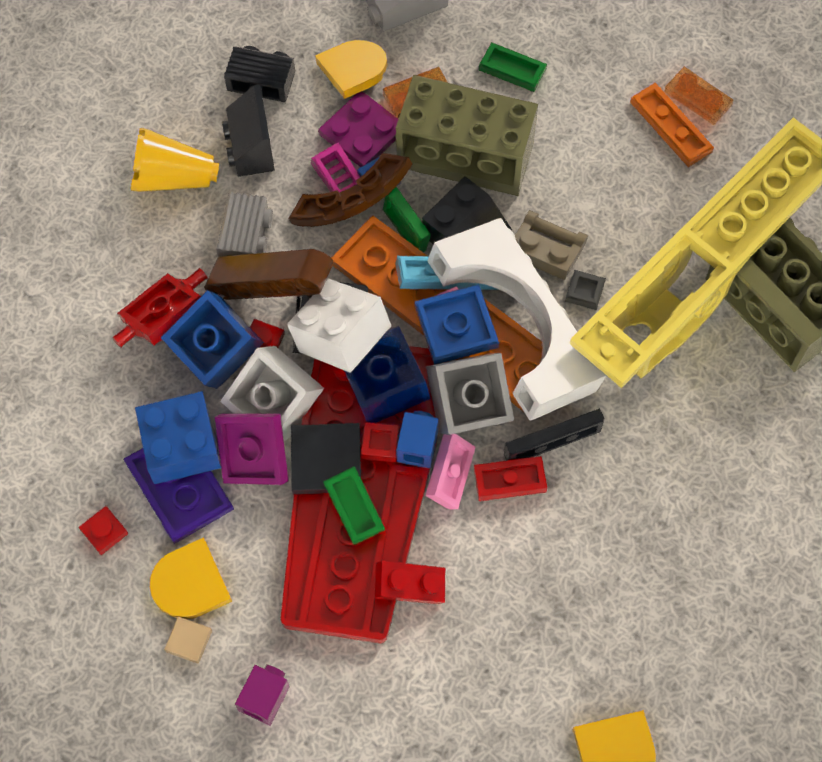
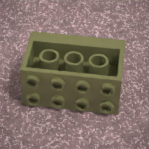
[396,75,538,196]
[705,218,822,372]

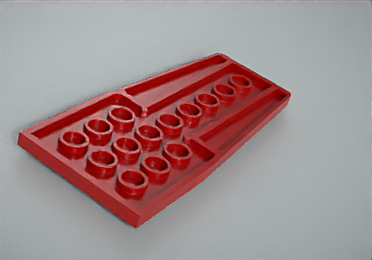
[281,341,450,643]

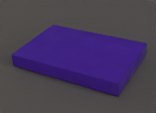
[123,448,234,544]

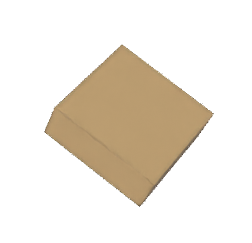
[164,617,212,664]

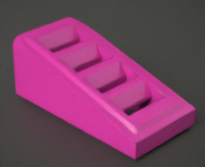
[311,142,360,193]

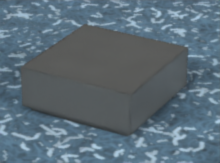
[565,270,606,310]

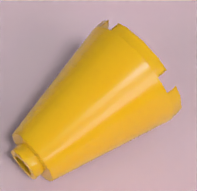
[131,128,219,192]

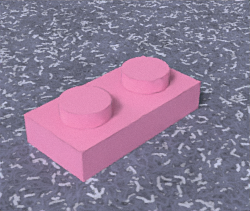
[425,434,476,510]

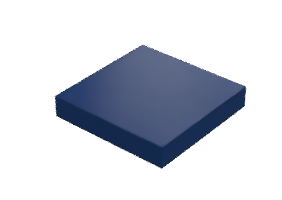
[415,284,499,365]

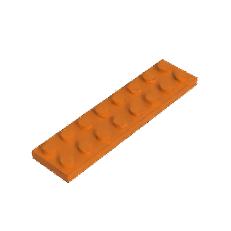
[331,215,542,412]

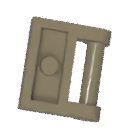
[515,210,588,280]

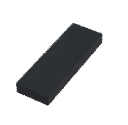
[504,408,605,461]

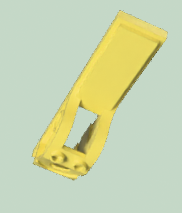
[570,117,822,388]

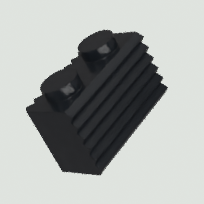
[224,46,295,102]

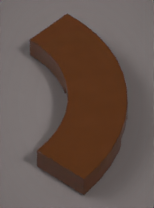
[288,153,413,227]

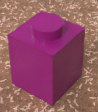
[235,664,290,726]

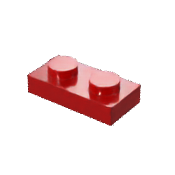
[473,456,547,501]
[375,561,446,604]

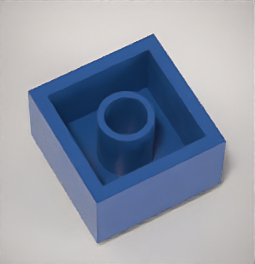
[161,290,264,389]
[135,391,221,484]

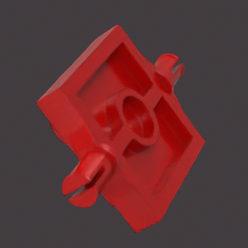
[112,268,208,348]

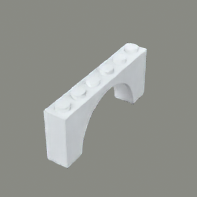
[427,218,606,421]

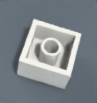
[287,279,391,373]
[220,346,324,441]

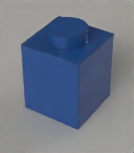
[396,411,439,469]

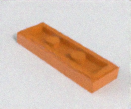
[630,83,714,168]

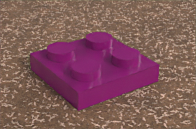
[318,91,399,168]
[214,414,289,485]

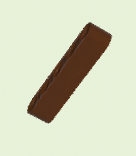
[204,249,334,300]

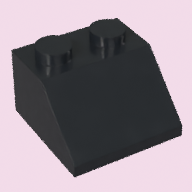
[222,85,275,177]
[422,176,512,245]

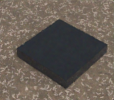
[291,423,361,495]

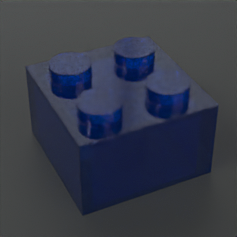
[343,326,431,423]

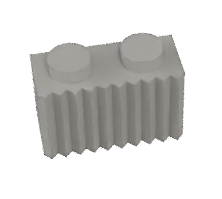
[216,192,273,257]

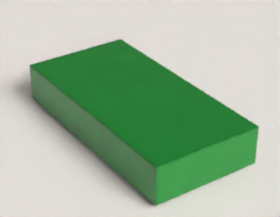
[479,42,547,92]
[382,187,431,252]
[323,466,385,545]

